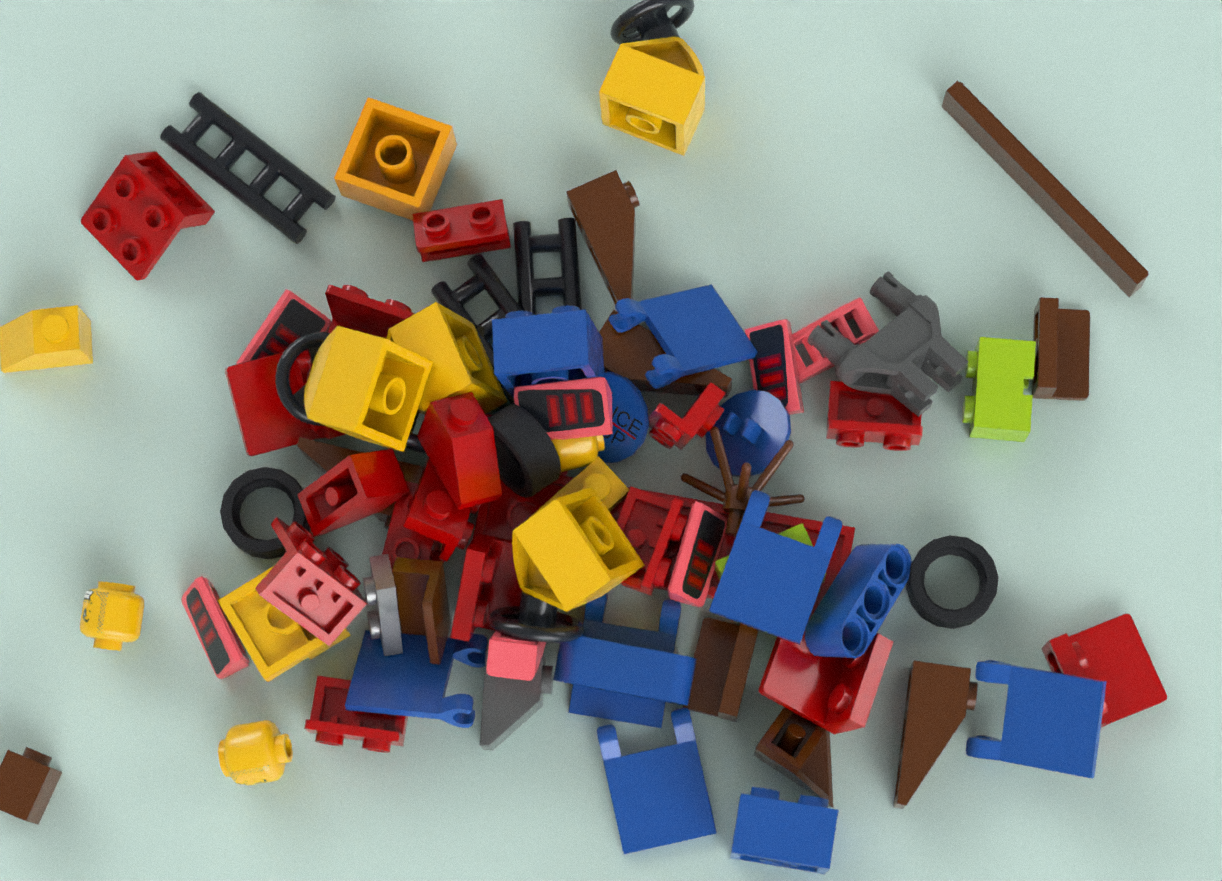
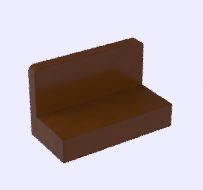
[1032,297,1090,401]
[392,557,451,665]
[682,617,759,722]

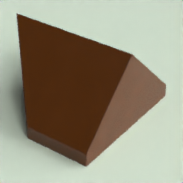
[754,707,833,807]

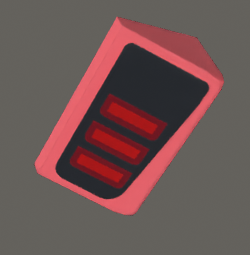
[236,289,331,364]
[745,319,804,415]
[514,377,613,440]
[668,501,727,607]
[182,576,250,679]

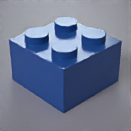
[492,306,605,399]
[730,787,838,874]

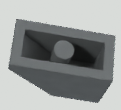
[480,650,554,750]

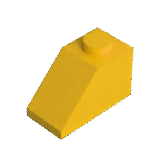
[0,305,93,373]

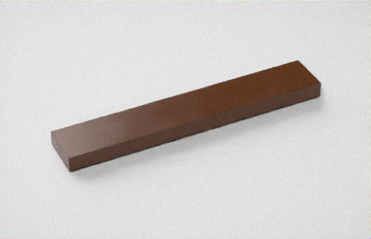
[942,81,1149,298]

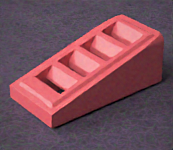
[792,297,879,383]
[486,630,547,681]

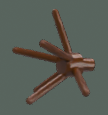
[680,426,805,537]

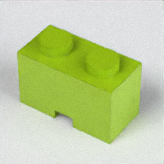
[962,337,1036,442]

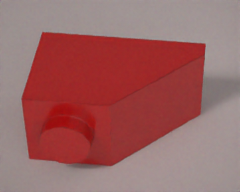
[417,392,502,510]
[297,449,409,537]

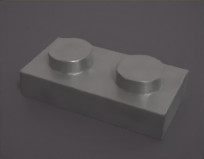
[363,554,403,656]

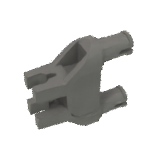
[807,271,968,417]

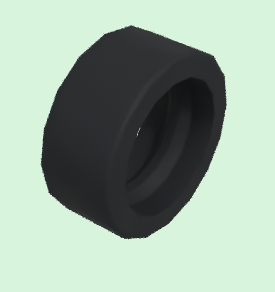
[487,404,561,498]
[220,467,310,559]
[906,535,999,629]

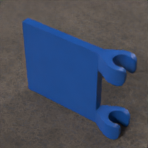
[608,284,758,389]
[709,490,843,645]
[568,593,681,728]
[345,630,488,728]
[966,660,1107,779]
[597,708,717,854]

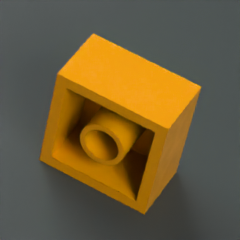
[334,97,457,221]

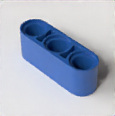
[805,544,912,658]
[553,636,697,706]

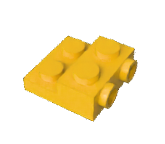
[217,565,353,682]

